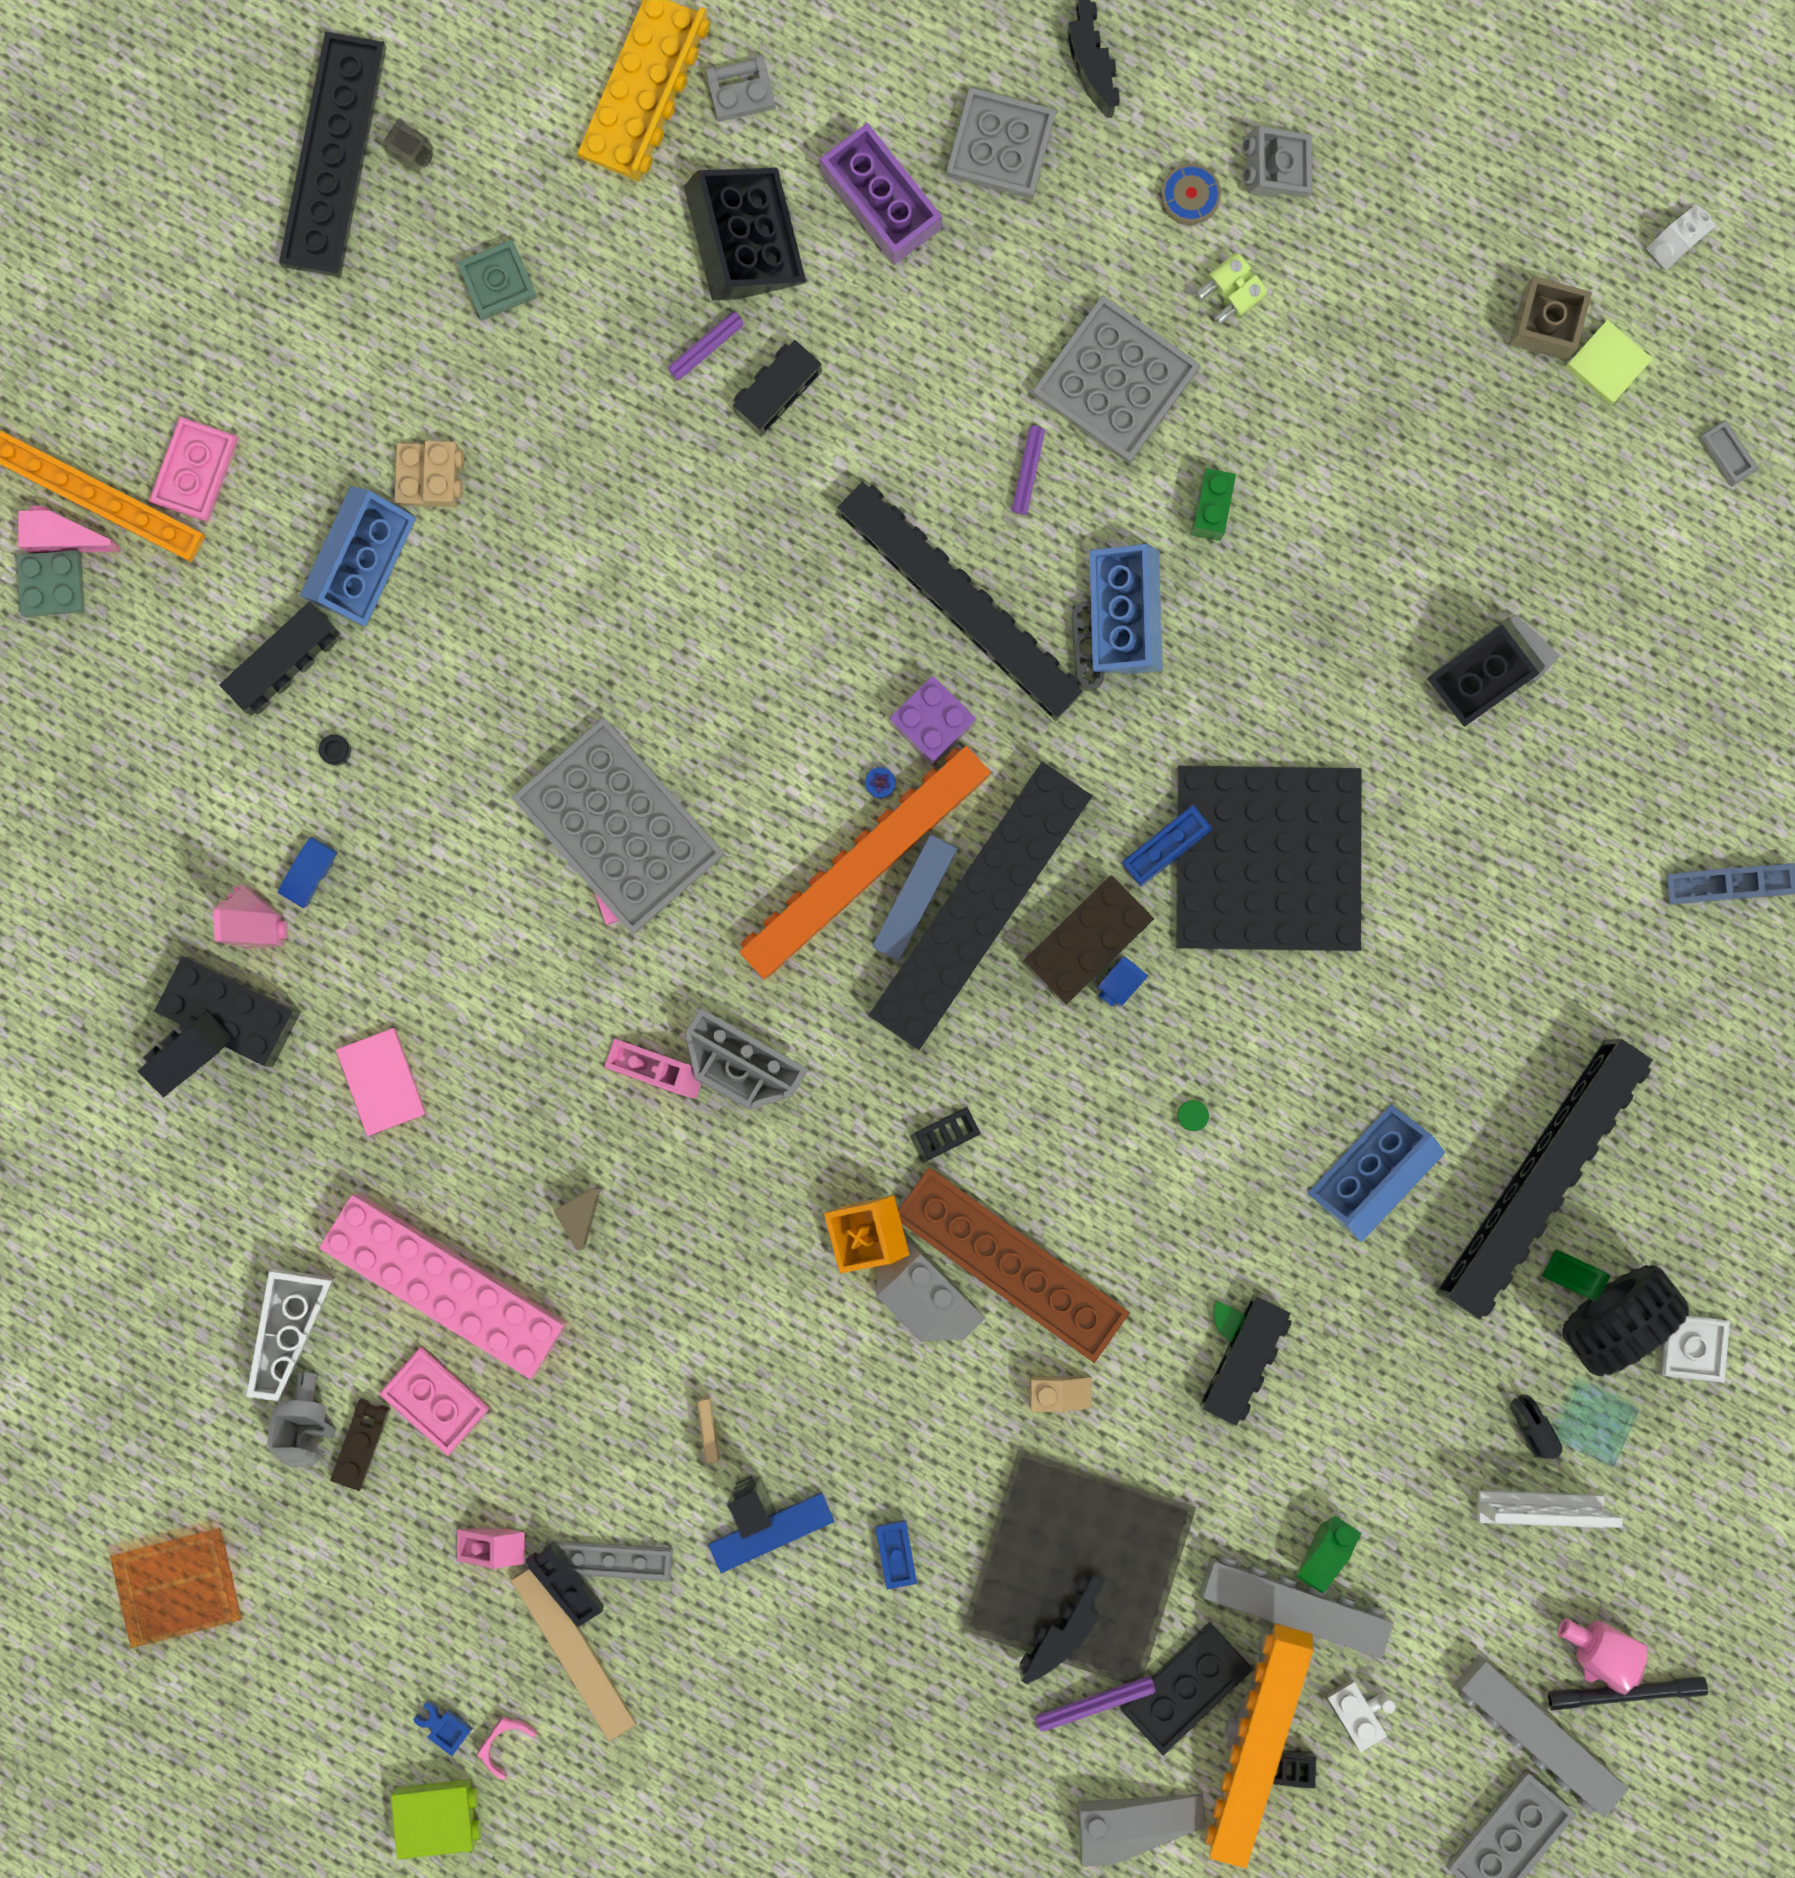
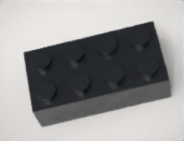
[154,956,301,1067]

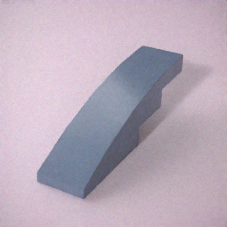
[872,833,958,961]
[1667,863,1795,905]

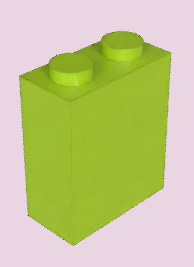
[391,1779,482,1860]

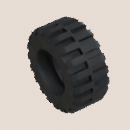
[1562,1265,1689,1377]

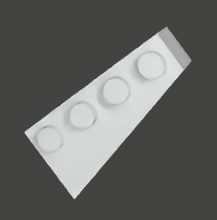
[246,1268,335,1401]

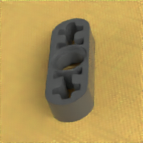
[1072,602,1105,691]

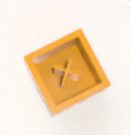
[824,1195,910,1274]

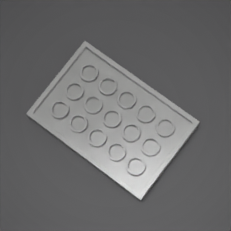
[511,717,725,935]

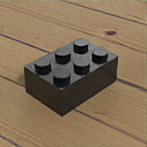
[1427,618,1545,727]

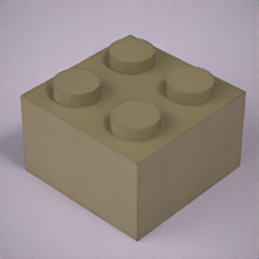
[1509,276,1592,360]

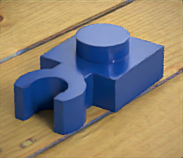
[413,1700,473,1756]

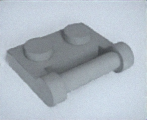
[705,54,776,122]

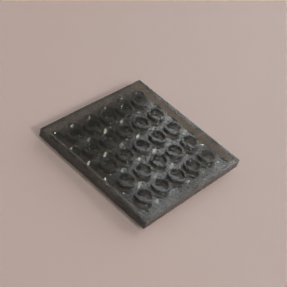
[961,1449,1196,1684]

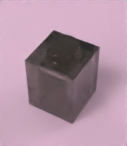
[382,119,433,174]

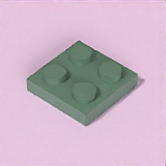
[457,239,537,320]
[17,550,85,617]

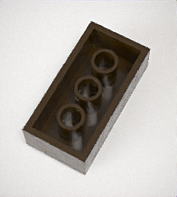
[1021,875,1155,1006]

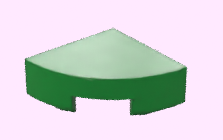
[1213,1300,1245,1342]

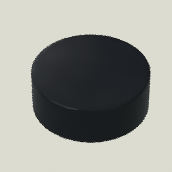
[319,734,351,766]

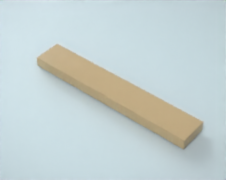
[511,1568,637,1742]

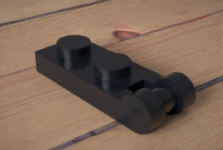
[526,1541,604,1627]

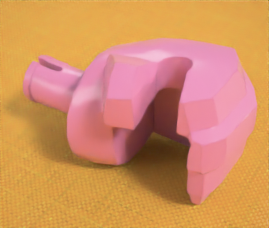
[1558,1618,1648,1695]

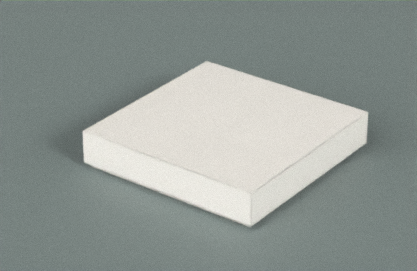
[1660,1316,1730,1383]

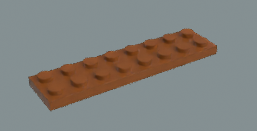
[898,1167,1130,1363]

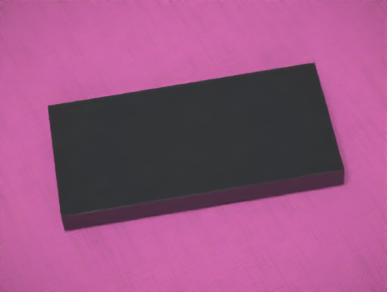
[1119,1621,1254,1756]

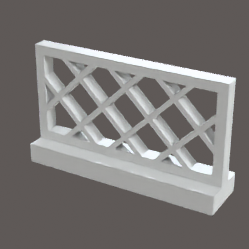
[1477,1490,1623,1528]

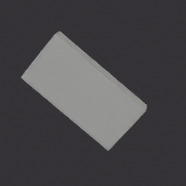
[1697,419,1759,487]

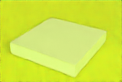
[1565,319,1653,406]

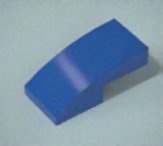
[277,837,338,908]

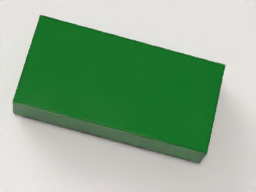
[1542,1249,1611,1303]

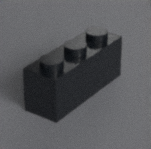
[733,340,822,437]
[137,1010,233,1098]
[727,1475,776,1539]

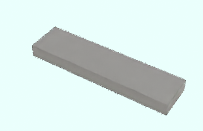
[546,1540,673,1581]

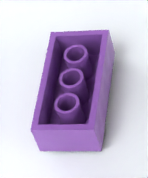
[820,122,942,265]

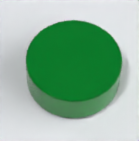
[1177,1100,1209,1131]

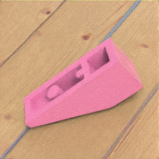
[18,506,119,554]
[604,1039,702,1099]

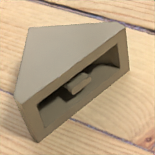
[554,1187,601,1250]

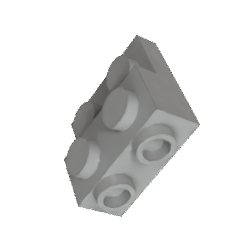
[1242,126,1312,197]

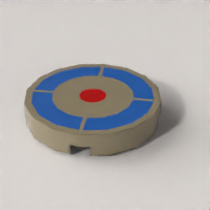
[1160,163,1221,226]

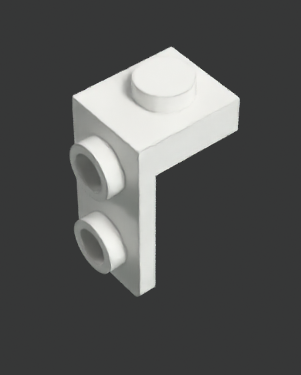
[1646,204,1716,271]

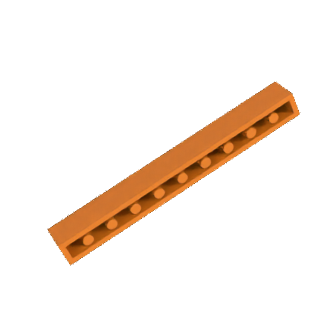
[739,745,991,980]

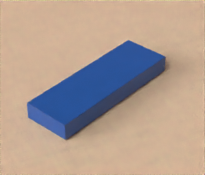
[1122,805,1213,887]

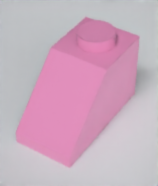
[457,1528,526,1569]

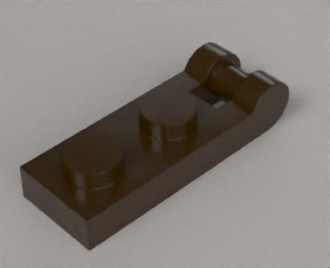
[330,1398,390,1491]

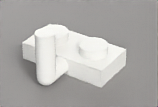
[1326,1679,1395,1753]

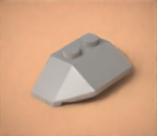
[685,1008,808,1110]
[877,1236,985,1341]

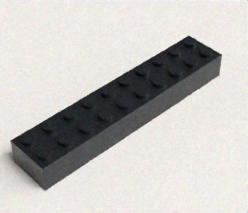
[868,761,1093,1051]
[1435,1038,1653,1320]

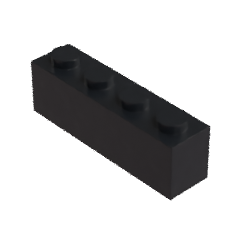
[219,602,340,716]
[1199,1295,1292,1426]

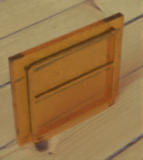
[110,1527,242,1648]

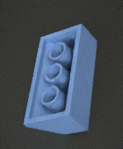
[299,486,416,627]
[1090,544,1163,674]
[1308,1105,1446,1243]

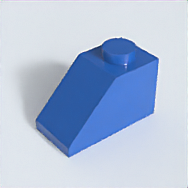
[1096,956,1148,1007]

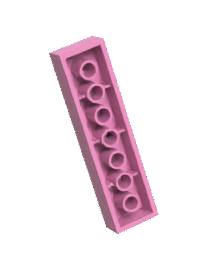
[319,1193,568,1380]

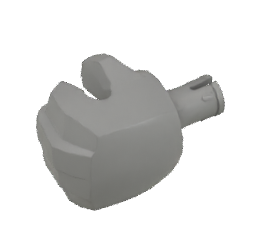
[268,1372,336,1468]

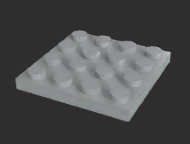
[1032,295,1201,464]

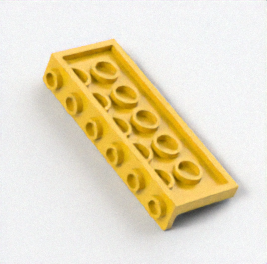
[577,0,711,182]

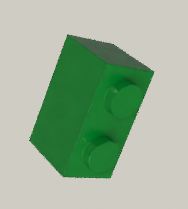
[1191,468,1236,541]

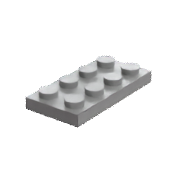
[1446,1769,1577,1878]

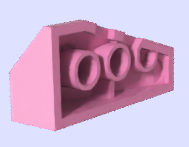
[213,885,288,949]

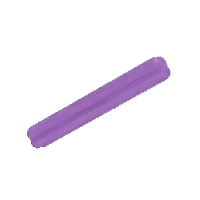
[1036,1676,1156,1732]

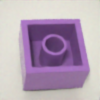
[889,676,976,766]

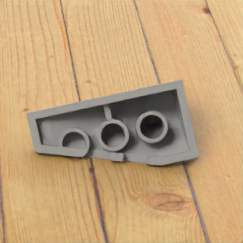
[1078,1794,1205,1867]

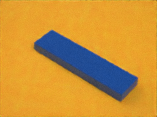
[708,1492,835,1573]

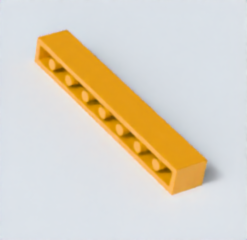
[1205,1623,1314,1869]

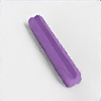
[668,312,743,380]
[1012,425,1045,515]

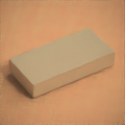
[697,1396,720,1464]

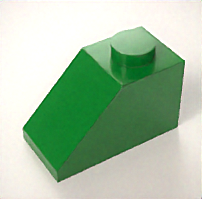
[1295,1516,1362,1594]

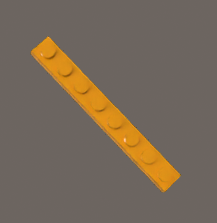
[0,430,206,563]

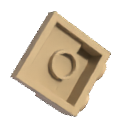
[395,441,464,507]

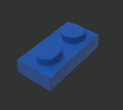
[875,1520,917,1590]

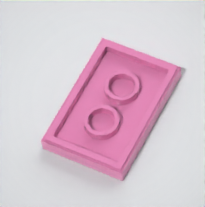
[149,417,239,523]
[336,1028,427,1136]
[379,1346,491,1456]

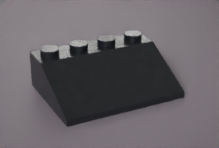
[683,168,806,301]

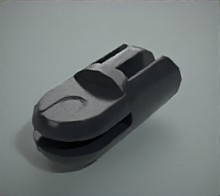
[1510,1394,1563,1459]

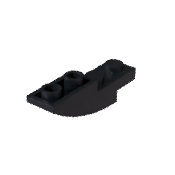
[1067,0,1120,118]
[1018,1570,1105,1684]

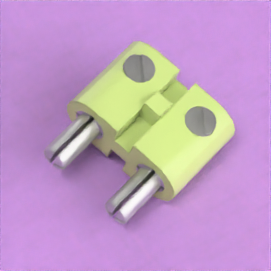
[1195,252,1267,325]

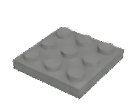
[946,87,1057,199]

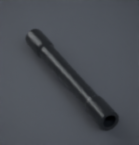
[1548,1676,1708,1711]

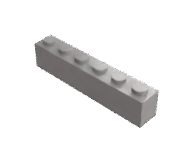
[1199,1555,1393,1659]
[1455,1655,1629,1818]

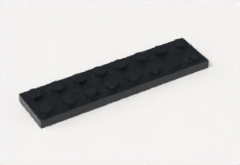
[279,31,386,278]

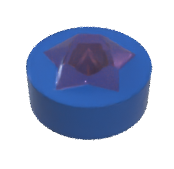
[865,767,896,799]

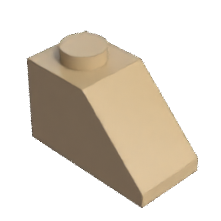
[1029,1376,1092,1412]

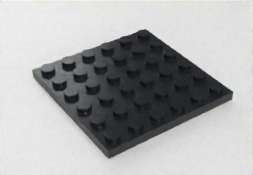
[1176,766,1362,951]

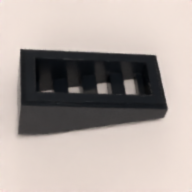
[910,1107,981,1163]
[1273,1750,1316,1788]

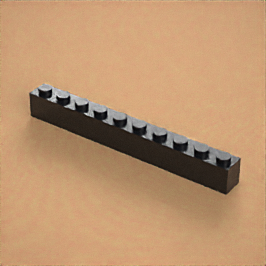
[837,481,1083,722]

